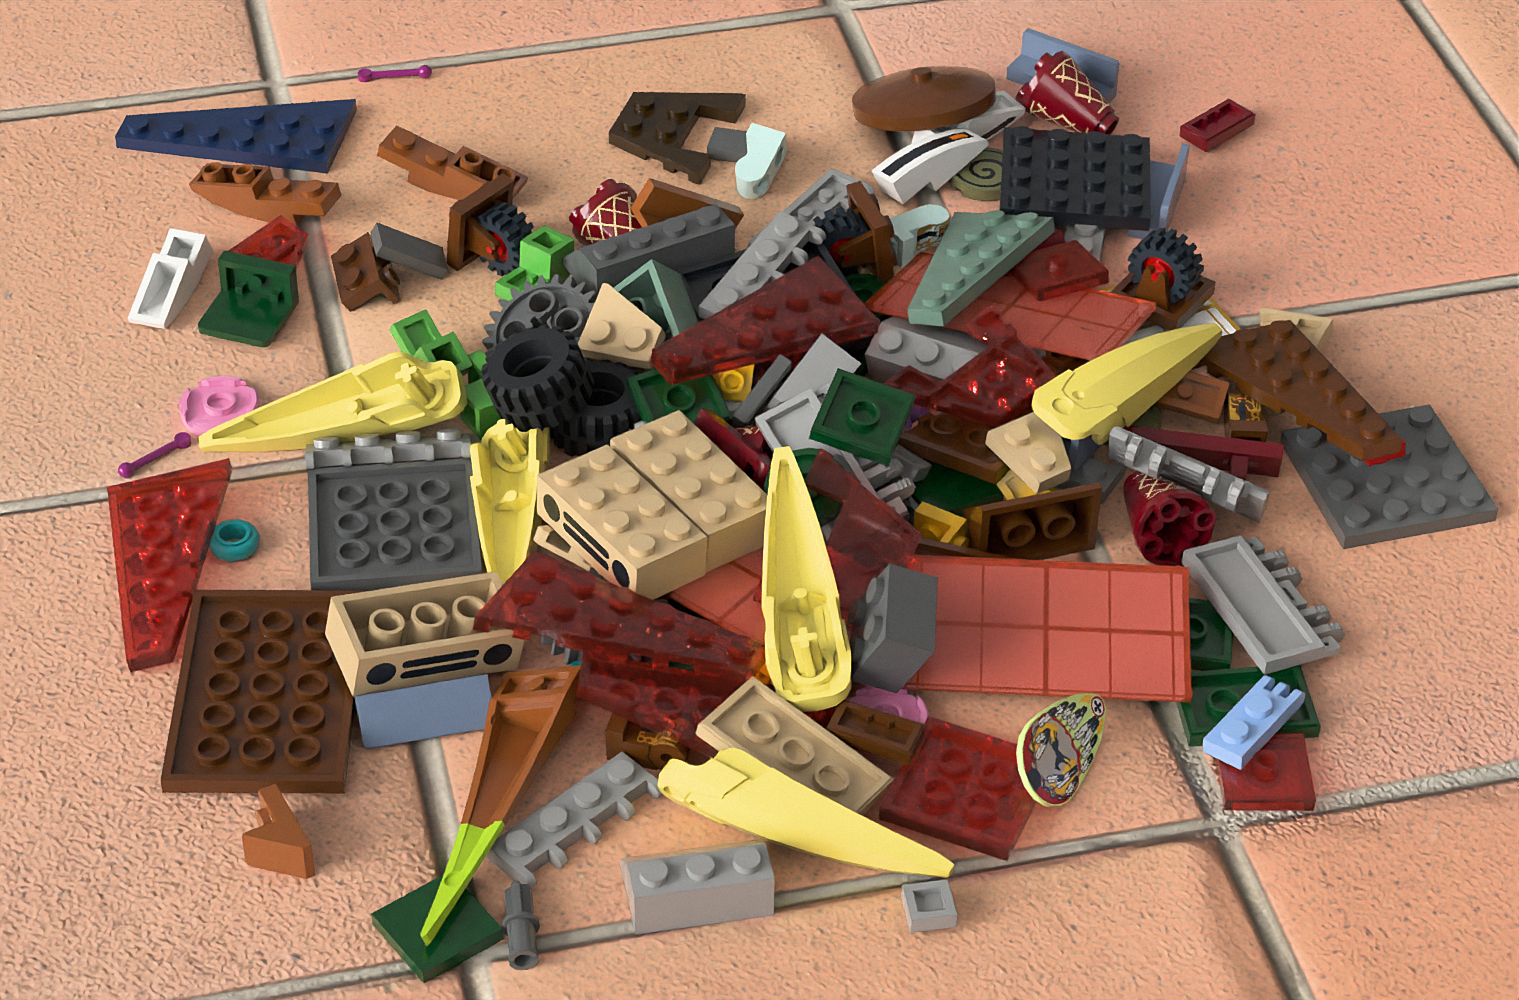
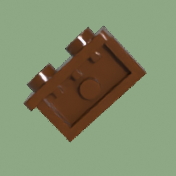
[331,232,401,312]

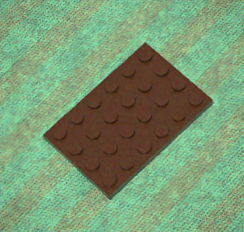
[160,589,366,794]

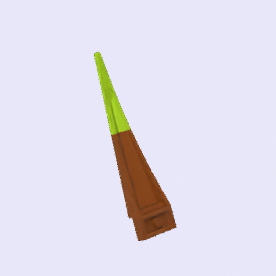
[420,665,588,947]

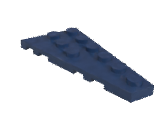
[115,99,357,174]

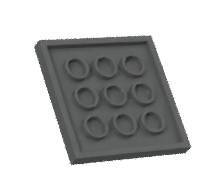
[1280,404,1498,549]
[308,458,482,591]

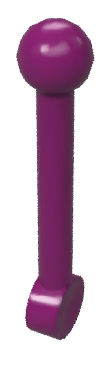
[358,65,432,82]
[118,432,191,478]

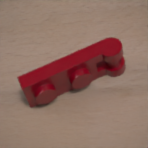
[693,408,772,492]

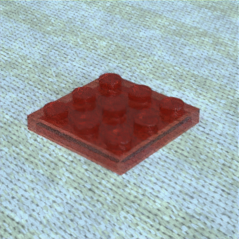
[879,716,1037,861]

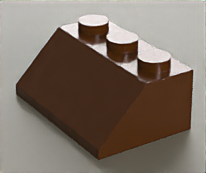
[962,482,1102,562]

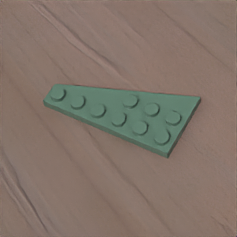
[907,210,1055,326]

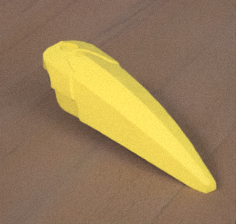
[1032,323,1222,445]
[198,352,467,452]
[470,419,550,611]
[762,446,851,712]
[657,748,955,878]

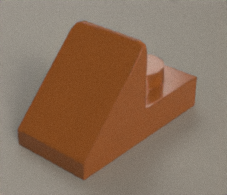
[242,784,315,879]

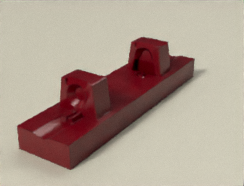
[1122,425,1284,480]

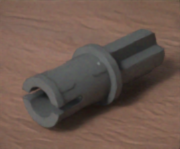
[502,881,540,970]

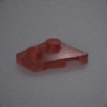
[228,215,308,270]

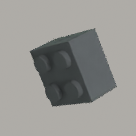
[848,563,938,693]

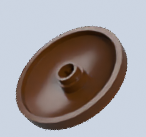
[852,66,996,131]

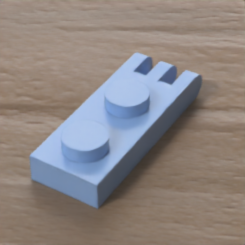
[1203,675,1305,770]

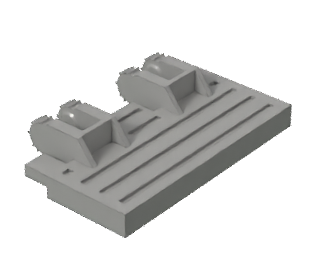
[755,383,916,553]
[1108,426,1270,523]
[1182,535,1345,675]

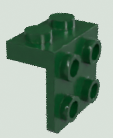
[198,251,299,347]

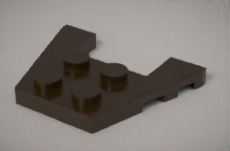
[609,92,746,185]

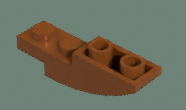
[377,125,528,200]
[189,162,342,227]

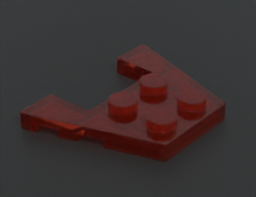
[884,305,1055,427]
[753,448,923,612]

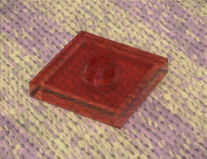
[1008,240,1109,302]
[1215,734,1316,811]

